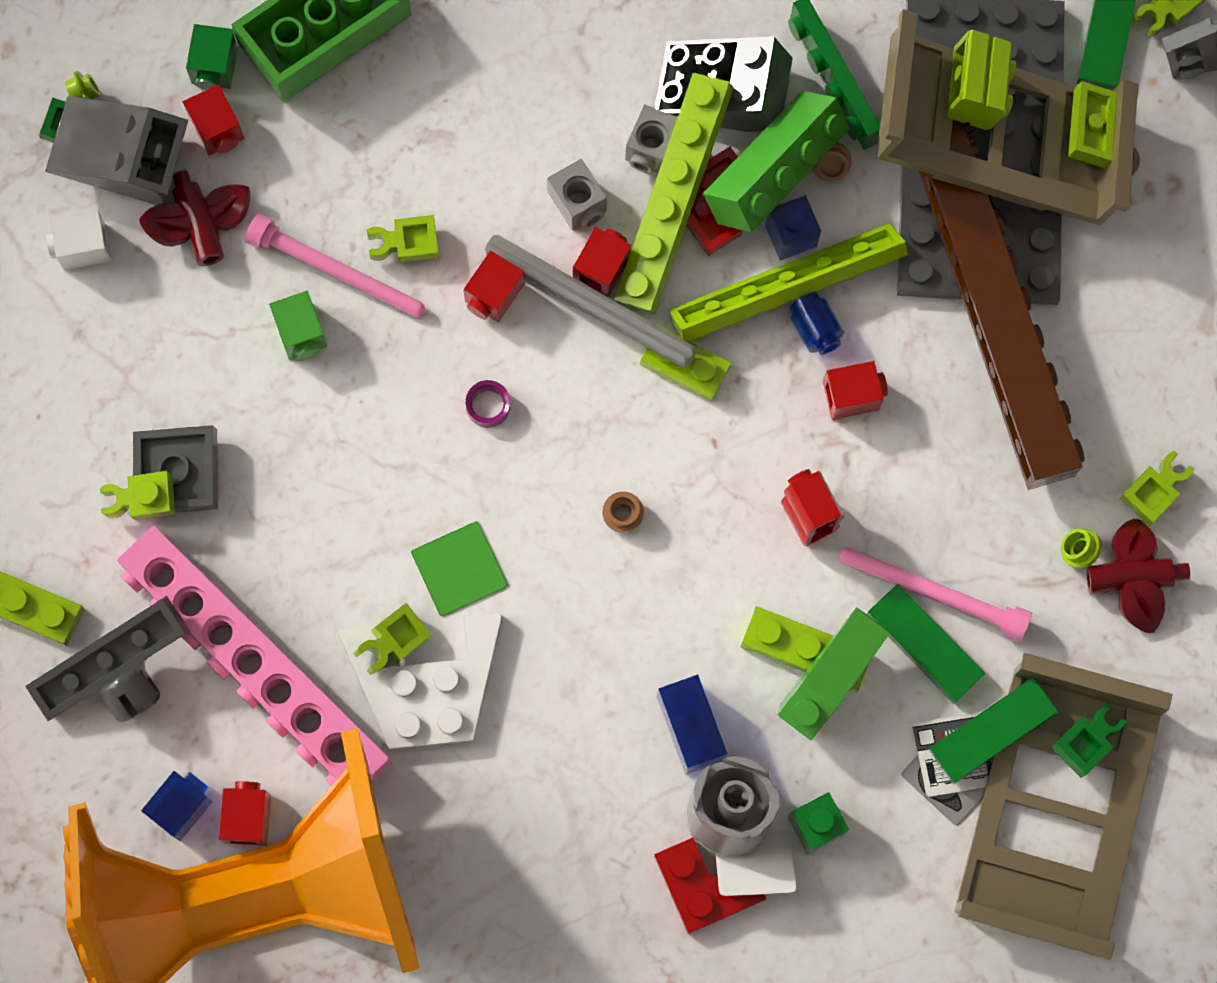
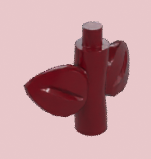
[139,170,251,266]
[1086,519,1190,633]

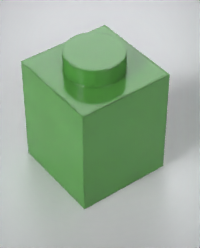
[269,290,327,360]

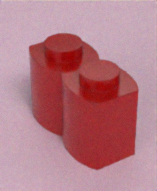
[781,469,845,547]

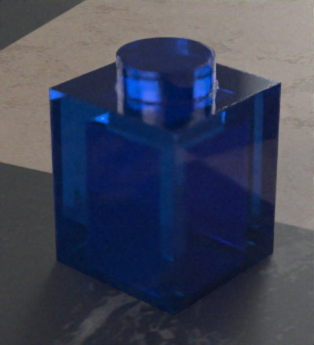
[765,195,821,261]
[141,771,213,841]

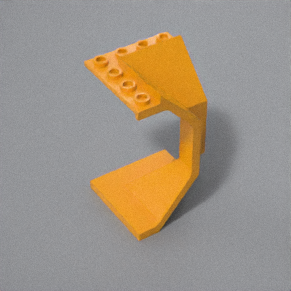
[63,728,420,983]

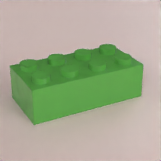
[231,0,412,103]

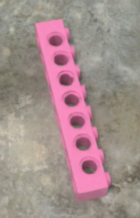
[117,525,392,786]

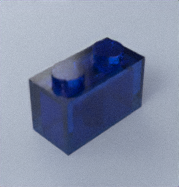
[657,674,728,775]

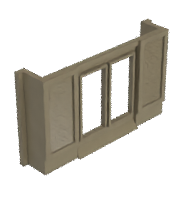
[878,9,1138,226]
[954,653,1173,960]

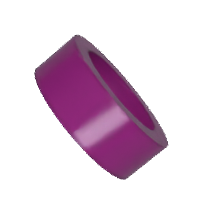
[465,380,510,428]

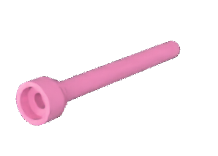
[245,213,425,317]
[839,548,1032,643]

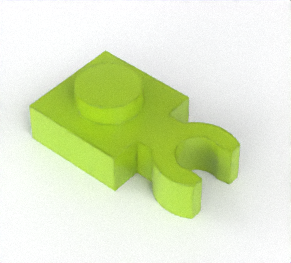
[1133,0,1205,38]
[366,215,439,263]
[1120,451,1194,526]
[100,471,175,520]
[353,603,432,675]

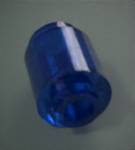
[789,292,845,355]

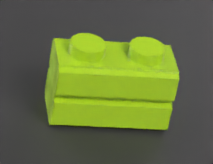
[947,30,1016,130]

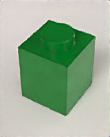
[186,24,238,90]
[787,792,849,855]

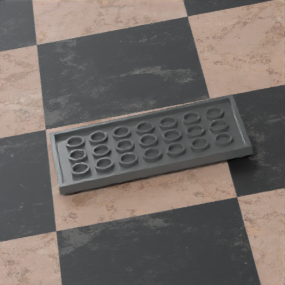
[897,0,1065,305]

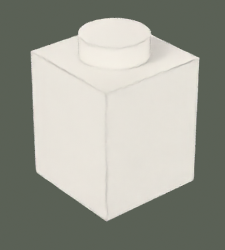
[46,211,112,270]

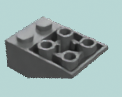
[655,37,793,132]
[45,96,189,205]

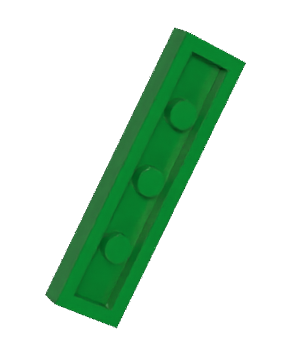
[788,0,880,150]

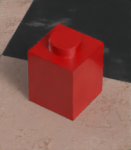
[182,84,245,156]
[573,227,631,298]
[463,250,525,323]
[823,361,888,420]
[219,781,271,846]

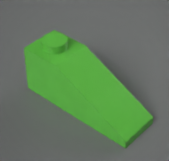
[777,606,890,741]

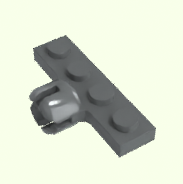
[25,596,190,722]

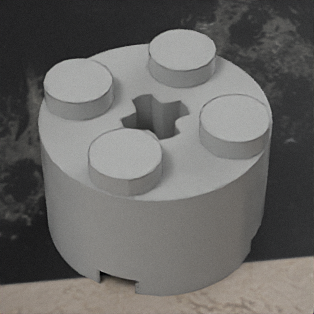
[687,756,780,856]

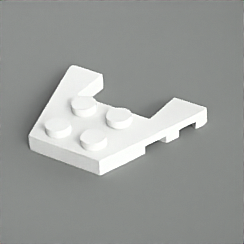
[338,612,502,751]

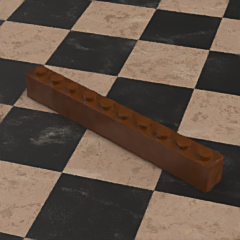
[919,120,1085,490]

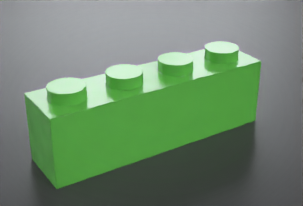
[703,91,850,232]

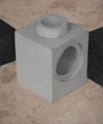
[625,104,677,173]
[547,158,607,231]

